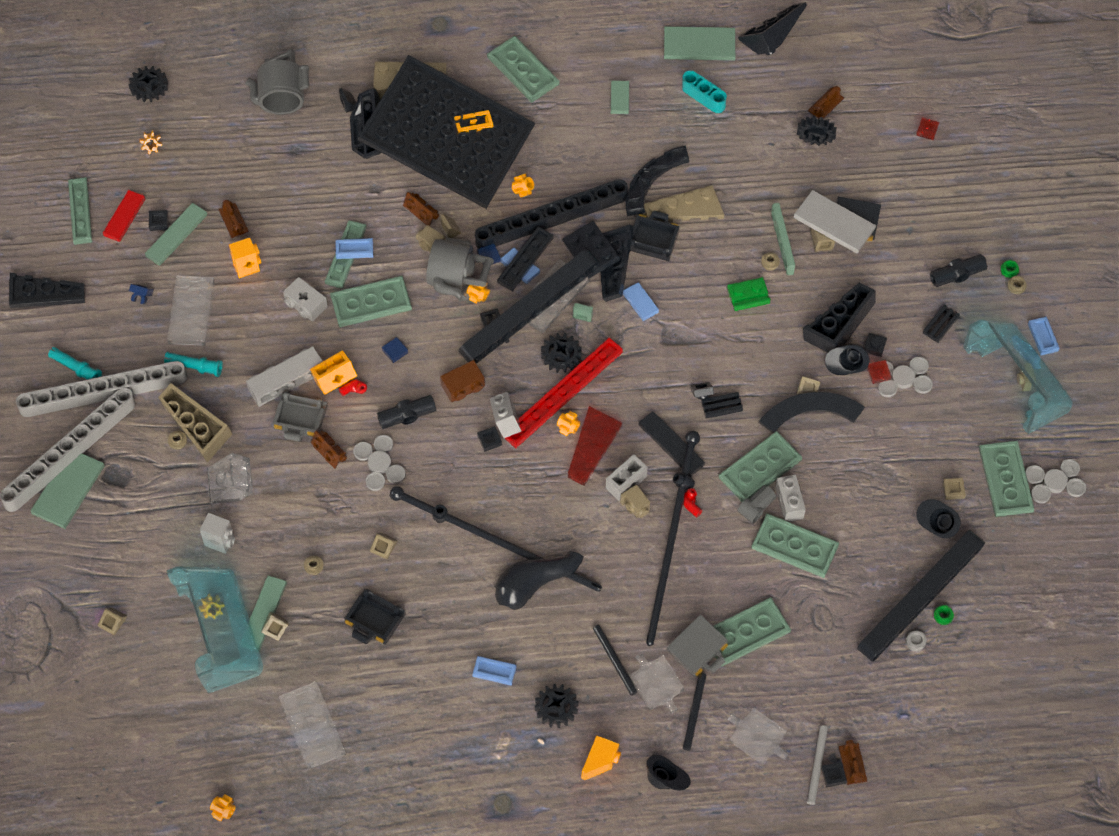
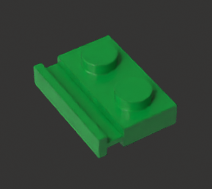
[727,277,771,311]

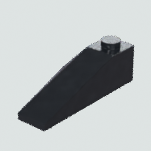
[738,2,807,55]

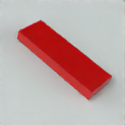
[103,190,145,242]

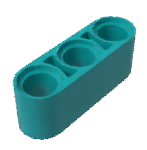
[682,71,727,113]

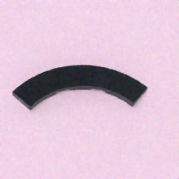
[625,145,689,217]
[758,392,865,433]

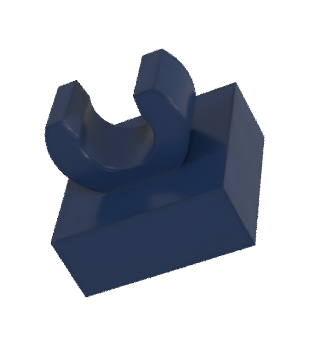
[129,284,154,304]

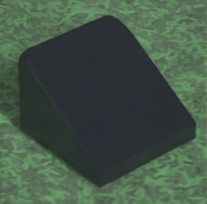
[339,88,356,113]

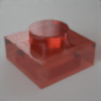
[916,117,939,141]
[867,360,891,384]

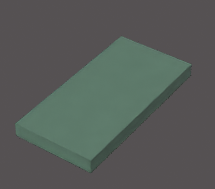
[664,26,735,60]
[487,36,559,103]
[330,276,412,328]
[719,431,802,502]
[979,440,1034,517]
[31,448,105,529]
[751,514,839,578]
[713,597,791,667]

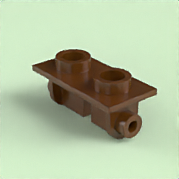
[808,86,844,119]
[403,192,439,226]
[218,199,249,238]
[311,430,347,469]
[838,740,867,785]

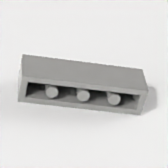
[246,346,323,407]

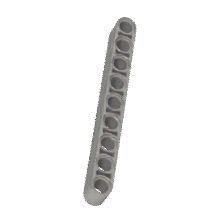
[16,361,187,417]
[0,388,135,512]

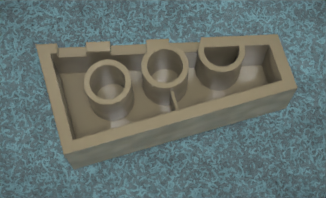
[373,62,447,99]
[158,383,232,463]

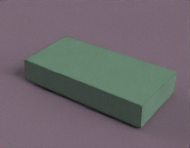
[611,81,629,114]

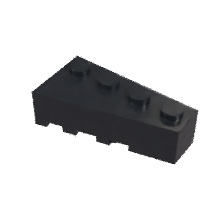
[803,282,876,353]

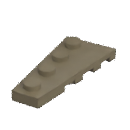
[644,185,724,222]

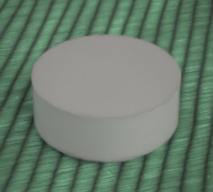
[906,630,927,652]

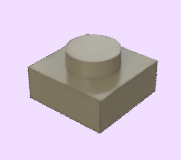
[1017,365,1033,391]
[796,376,820,395]
[943,478,966,500]

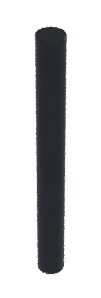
[593,625,638,696]
[683,673,707,751]

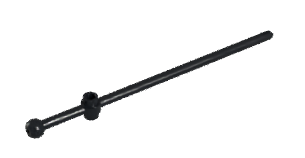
[646,431,700,646]
[389,486,602,592]

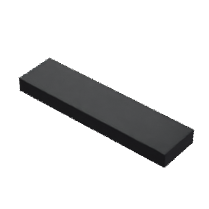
[497,226,554,292]
[639,411,705,476]

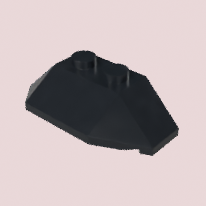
[350,88,381,159]

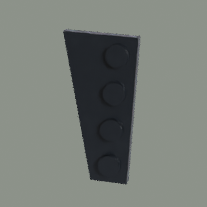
[600,224,634,302]
[9,272,85,308]

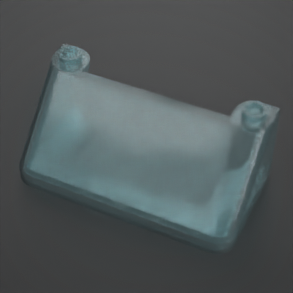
[964,320,1073,434]
[166,566,263,693]

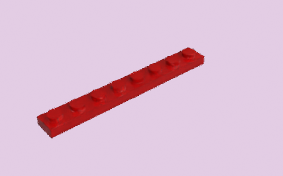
[502,338,623,448]

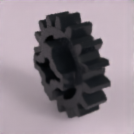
[129,66,168,102]
[797,116,837,146]
[541,333,582,373]
[535,684,579,728]

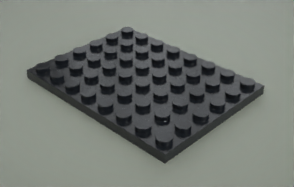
[358,55,535,209]

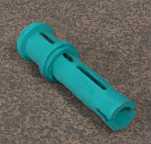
[48,347,102,380]
[164,352,223,377]

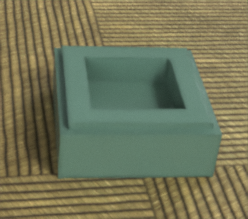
[573,303,593,322]

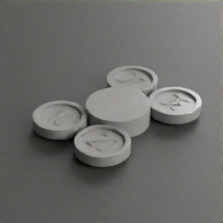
[874,357,933,397]
[353,435,406,491]
[1025,459,1086,503]

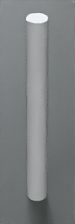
[807,726,828,805]

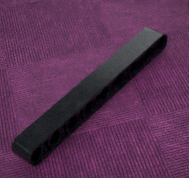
[475,179,628,249]
[458,249,600,364]
[857,530,985,662]

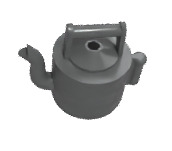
[245,49,309,115]
[426,237,494,302]

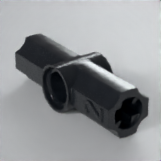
[930,254,988,288]
[377,395,437,429]

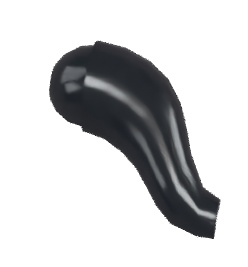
[494,551,584,610]

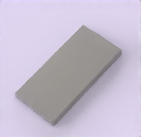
[793,190,876,254]

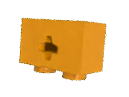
[229,237,261,278]
[310,350,357,395]

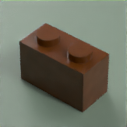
[440,360,485,403]

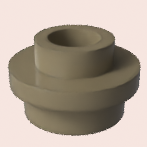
[761,253,780,271]
[1007,276,1027,294]
[168,431,187,450]
[304,556,324,575]

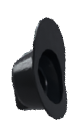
[825,344,870,375]
[916,499,961,539]
[646,755,691,791]

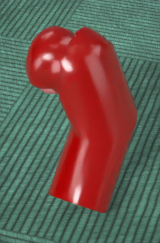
[338,380,367,396]
[683,488,703,518]

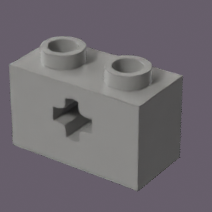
[283,277,328,322]
[490,392,521,438]
[606,454,648,501]
[775,475,806,522]
[200,513,235,554]

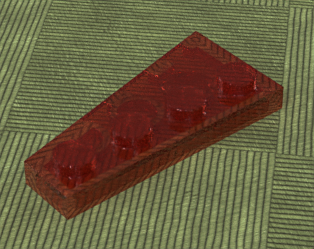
[568,406,622,486]

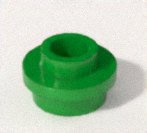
[1000,260,1019,278]
[933,605,954,625]

